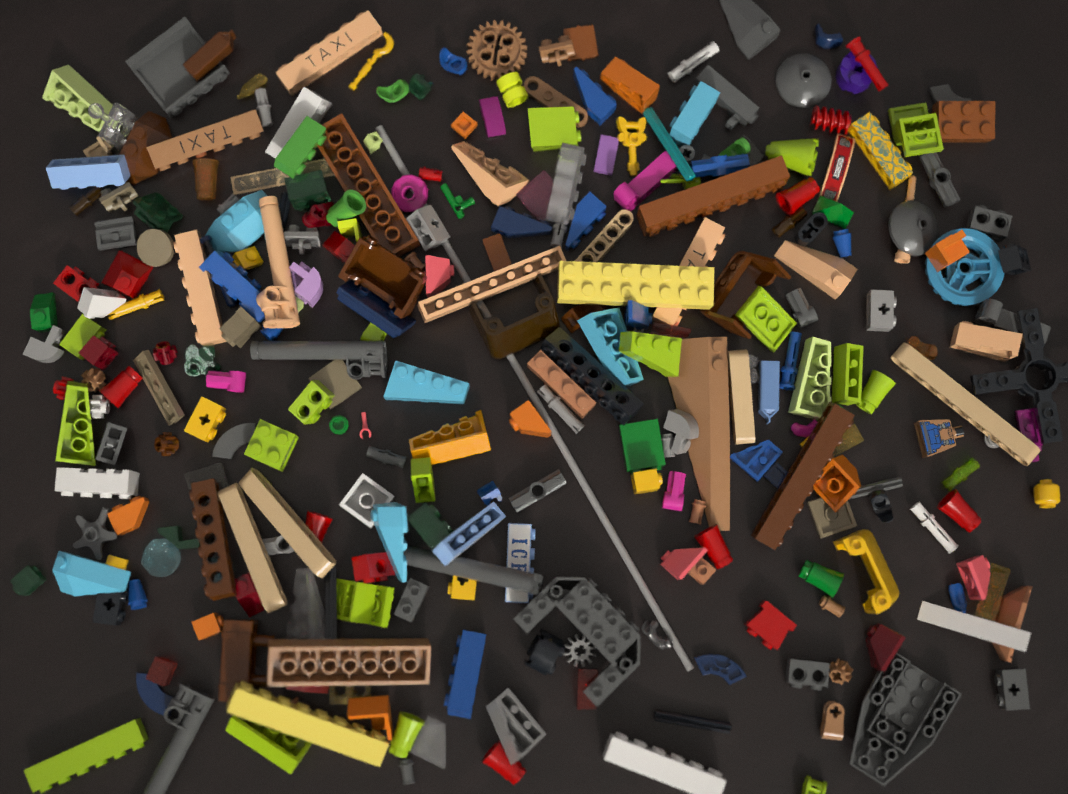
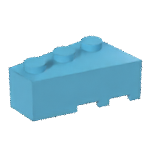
[669,81,720,147]

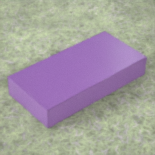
[594,135,619,176]

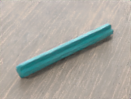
[643,108,696,182]

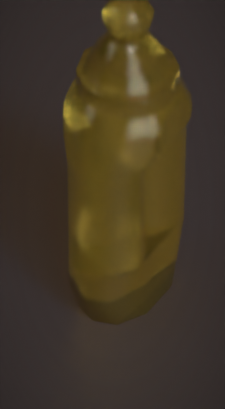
[237,73,268,99]

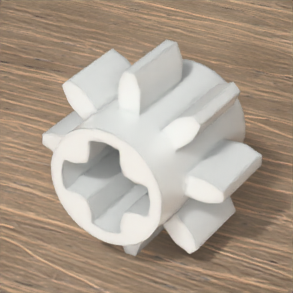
[89,395,110,418]

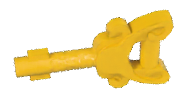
[616,116,646,176]

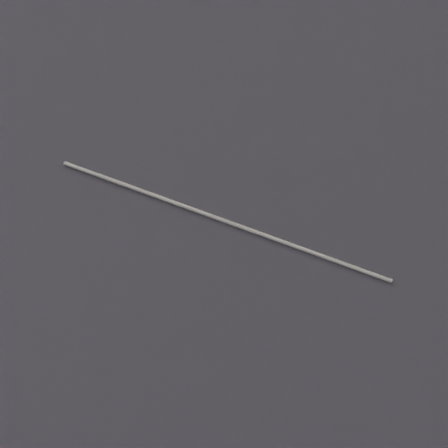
[376,125,694,672]

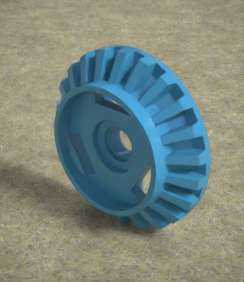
[925,228,1004,306]

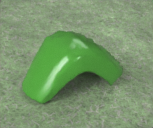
[376,79,409,103]
[719,137,751,157]

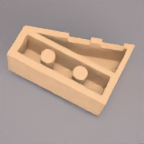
[950,321,1023,362]

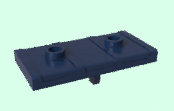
[336,280,416,338]

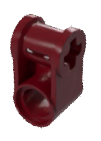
[302,202,334,228]

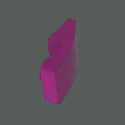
[479,96,506,137]

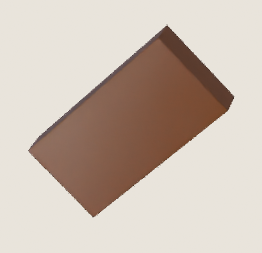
[482,233,512,272]

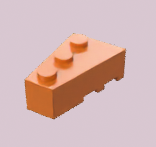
[600,57,660,114]

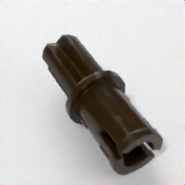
[69,186,103,216]
[772,207,808,238]

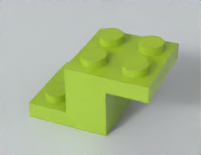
[888,103,944,157]
[337,579,394,628]

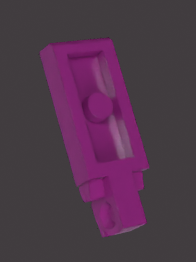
[1015,408,1043,462]

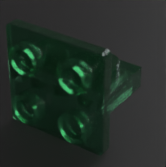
[132,192,183,232]

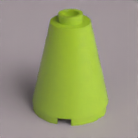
[765,138,819,176]

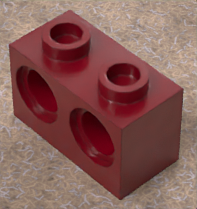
[79,335,119,371]

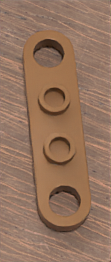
[524,76,588,128]

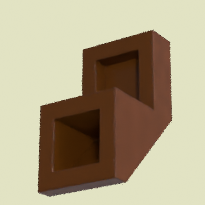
[561,304,607,334]

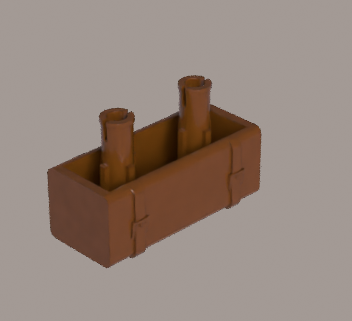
[218,618,276,702]

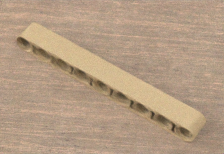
[891,342,1041,466]

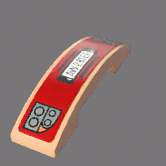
[818,133,855,202]

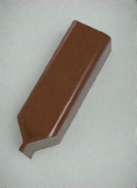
[182,30,237,82]

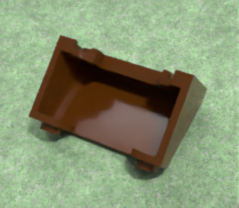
[338,235,427,319]

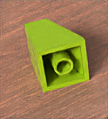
[528,106,581,151]

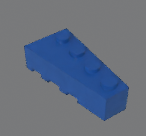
[198,251,269,322]

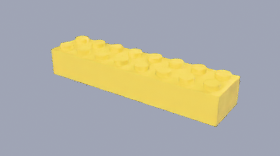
[557,261,714,309]
[226,681,389,767]

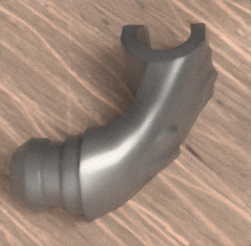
[642,621,673,650]

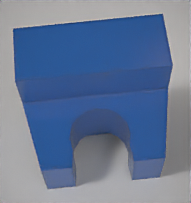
[477,481,502,506]

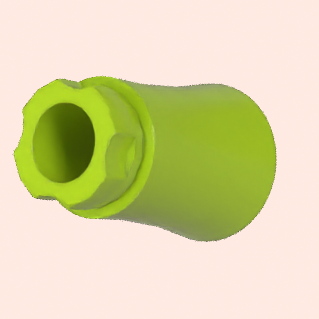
[856,370,896,414]
[389,711,425,758]

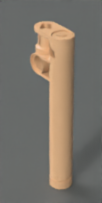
[256,196,300,328]

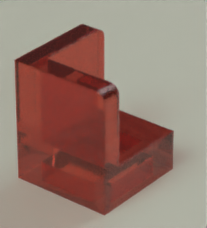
[146,656,178,687]

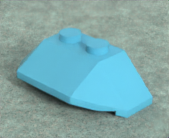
[205,190,267,252]

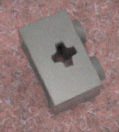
[406,205,450,251]
[866,290,897,332]

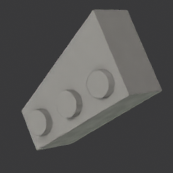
[486,688,546,765]

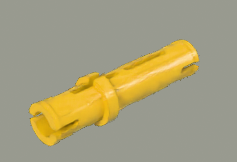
[107,289,164,320]

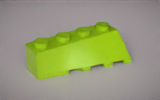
[56,381,96,466]
[225,715,312,774]

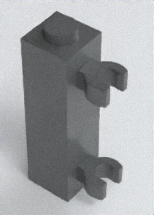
[694,65,759,130]

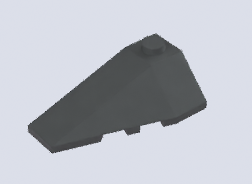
[719,0,780,60]

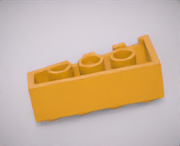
[409,410,491,465]

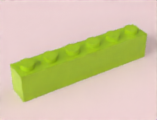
[24,718,149,793]

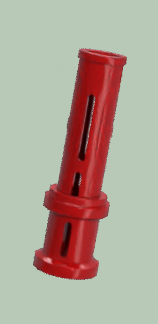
[845,36,889,92]

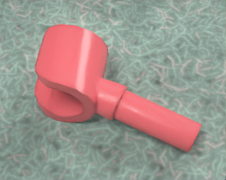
[360,412,372,439]

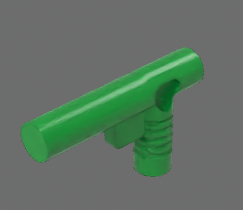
[440,183,475,219]

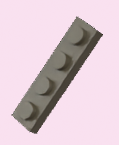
[133,350,185,426]

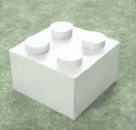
[339,473,394,529]

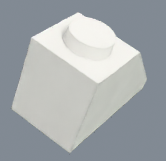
[77,287,126,319]

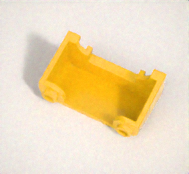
[833,529,899,614]

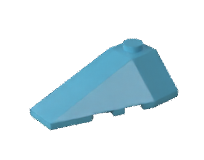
[370,502,407,583]

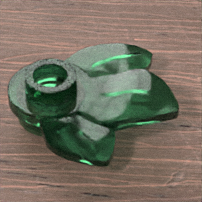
[184,344,221,377]

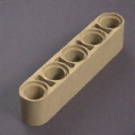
[575,209,633,262]
[727,349,755,445]

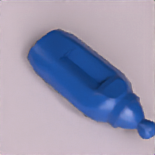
[948,583,967,613]

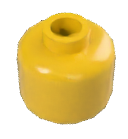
[1033,479,1060,508]

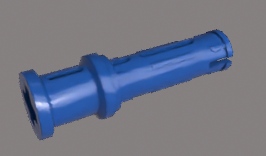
[779,332,802,391]

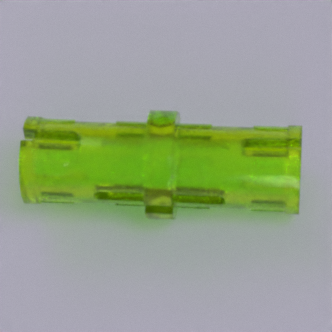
[942,458,980,491]

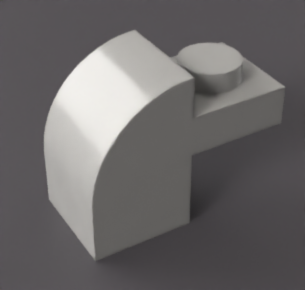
[23,325,66,363]
[663,409,699,454]

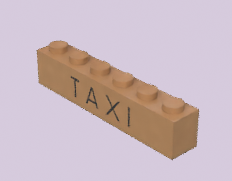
[147,109,263,171]

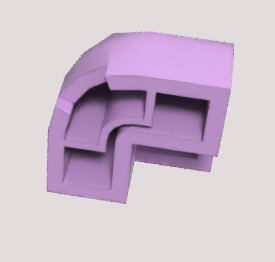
[289,261,324,308]

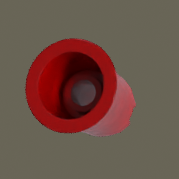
[776,177,820,215]
[98,366,143,409]
[937,489,981,532]
[305,511,333,543]
[694,524,733,569]
[481,740,526,785]

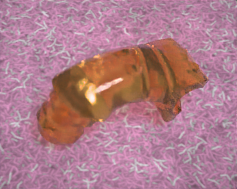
[908,336,938,360]

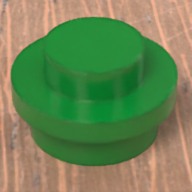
[329,415,349,435]

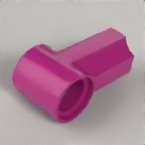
[206,371,246,393]
[662,471,686,511]

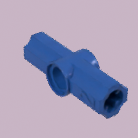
[690,154,750,178]

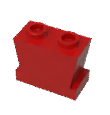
[744,600,797,650]

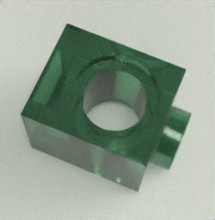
[10,565,47,596]

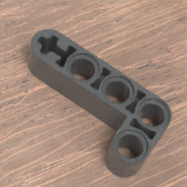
[974,299,1051,345]

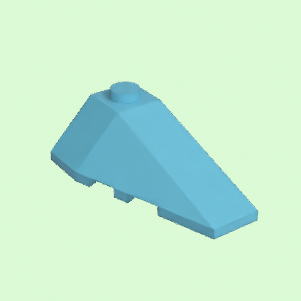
[53,551,131,597]

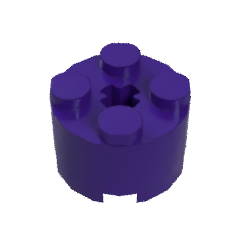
[835,52,878,94]

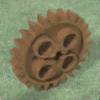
[467,20,527,81]

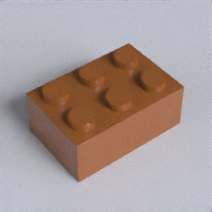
[932,101,995,142]

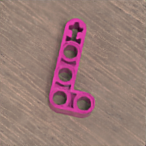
[614,151,678,212]

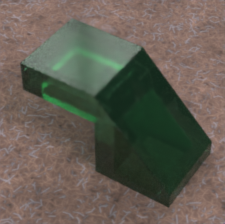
[158,526,201,550]

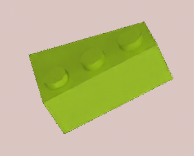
[619,331,682,377]

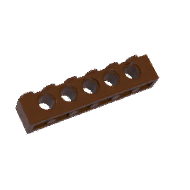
[189,478,237,601]

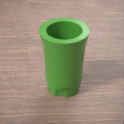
[326,190,366,227]

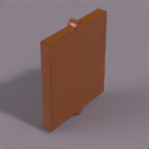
[563,25,598,61]

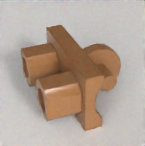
[539,35,575,66]

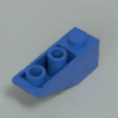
[573,66,617,125]
[565,192,607,251]

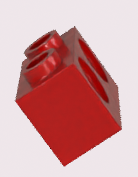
[53,265,99,302]

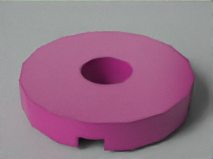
[391,175,428,212]

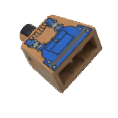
[914,419,964,458]

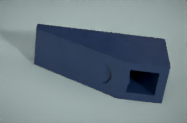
[491,206,552,238]

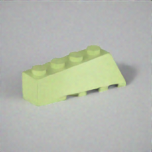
[42,65,122,133]

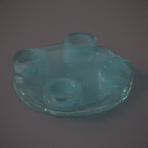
[141,538,181,577]

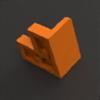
[925,230,969,272]
[347,696,393,740]

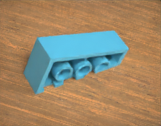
[577,308,644,387]

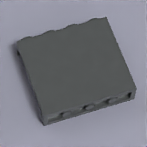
[125,17,229,118]

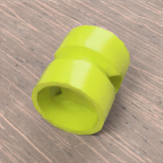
[496,72,529,107]

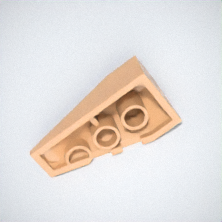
[774,240,857,300]

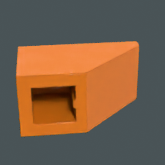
[107,496,150,536]

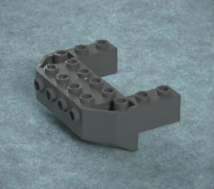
[514,577,640,706]

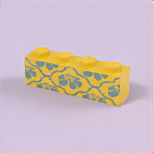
[849,112,913,190]

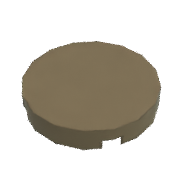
[137,229,174,267]

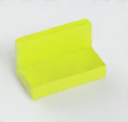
[337,218,362,242]

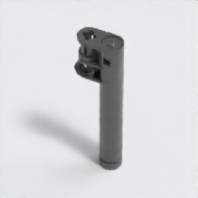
[250,341,388,380]
[403,546,543,595]
[142,682,215,794]

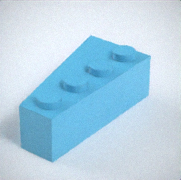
[384,360,470,404]

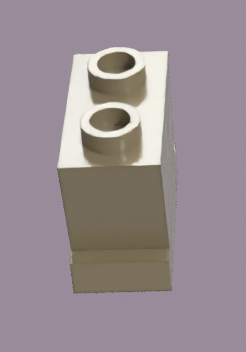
[219,307,262,348]

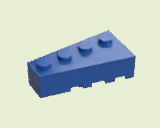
[444,630,486,719]

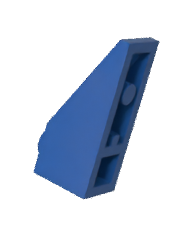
[624,300,652,330]

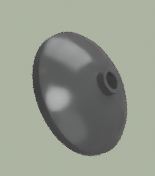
[775,53,831,108]
[888,200,939,256]

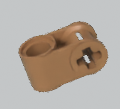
[820,700,844,741]

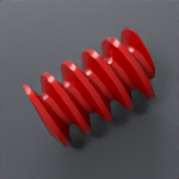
[810,105,852,135]

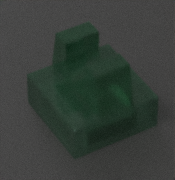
[409,73,433,101]

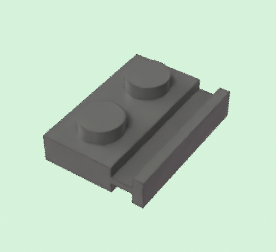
[94,216,137,250]

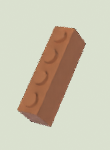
[527,350,596,419]

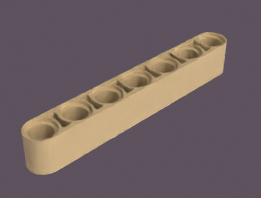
[239,468,336,578]
[218,483,287,613]

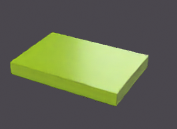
[735,286,797,352]

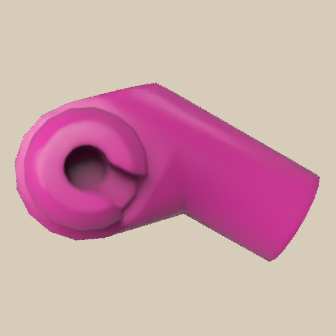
[791,419,817,437]

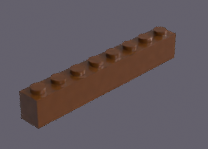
[751,402,855,550]

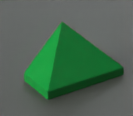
[811,196,854,229]

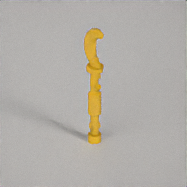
[349,32,394,90]

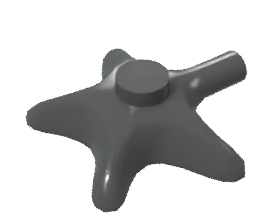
[73,507,118,560]

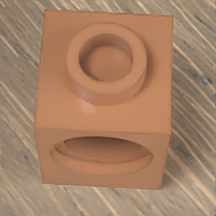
[688,557,716,585]

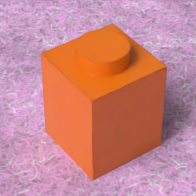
[192,612,224,640]

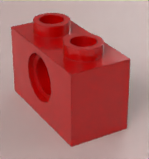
[351,552,395,584]

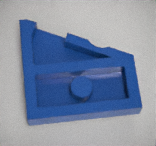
[730,440,783,482]

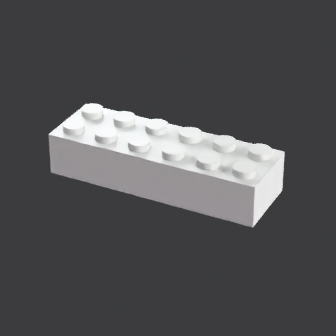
[602,731,726,794]

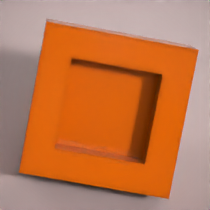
[451,112,478,139]

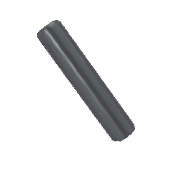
[850,477,903,499]

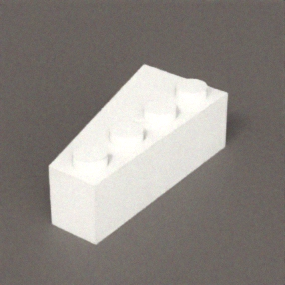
[55,468,140,499]

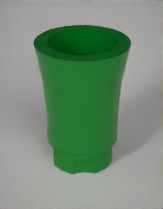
[799,560,844,598]

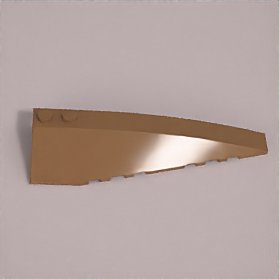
[668,337,730,531]

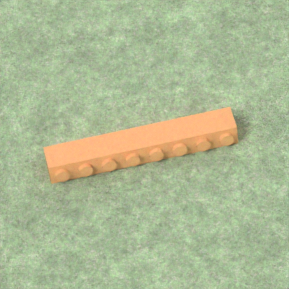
[417,246,566,323]

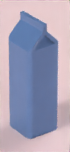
[758,361,780,424]

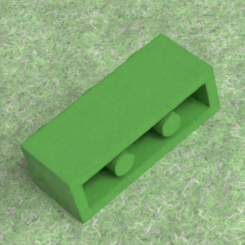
[274,116,327,179]

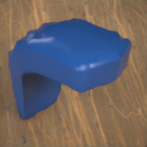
[439,47,467,75]

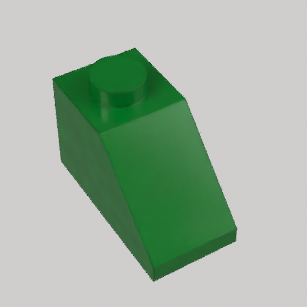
[30,292,58,333]

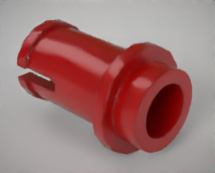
[418,166,442,182]

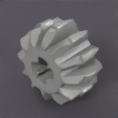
[563,634,596,667]

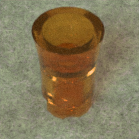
[192,159,219,200]

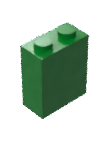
[619,419,666,475]

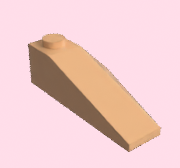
[451,141,529,206]

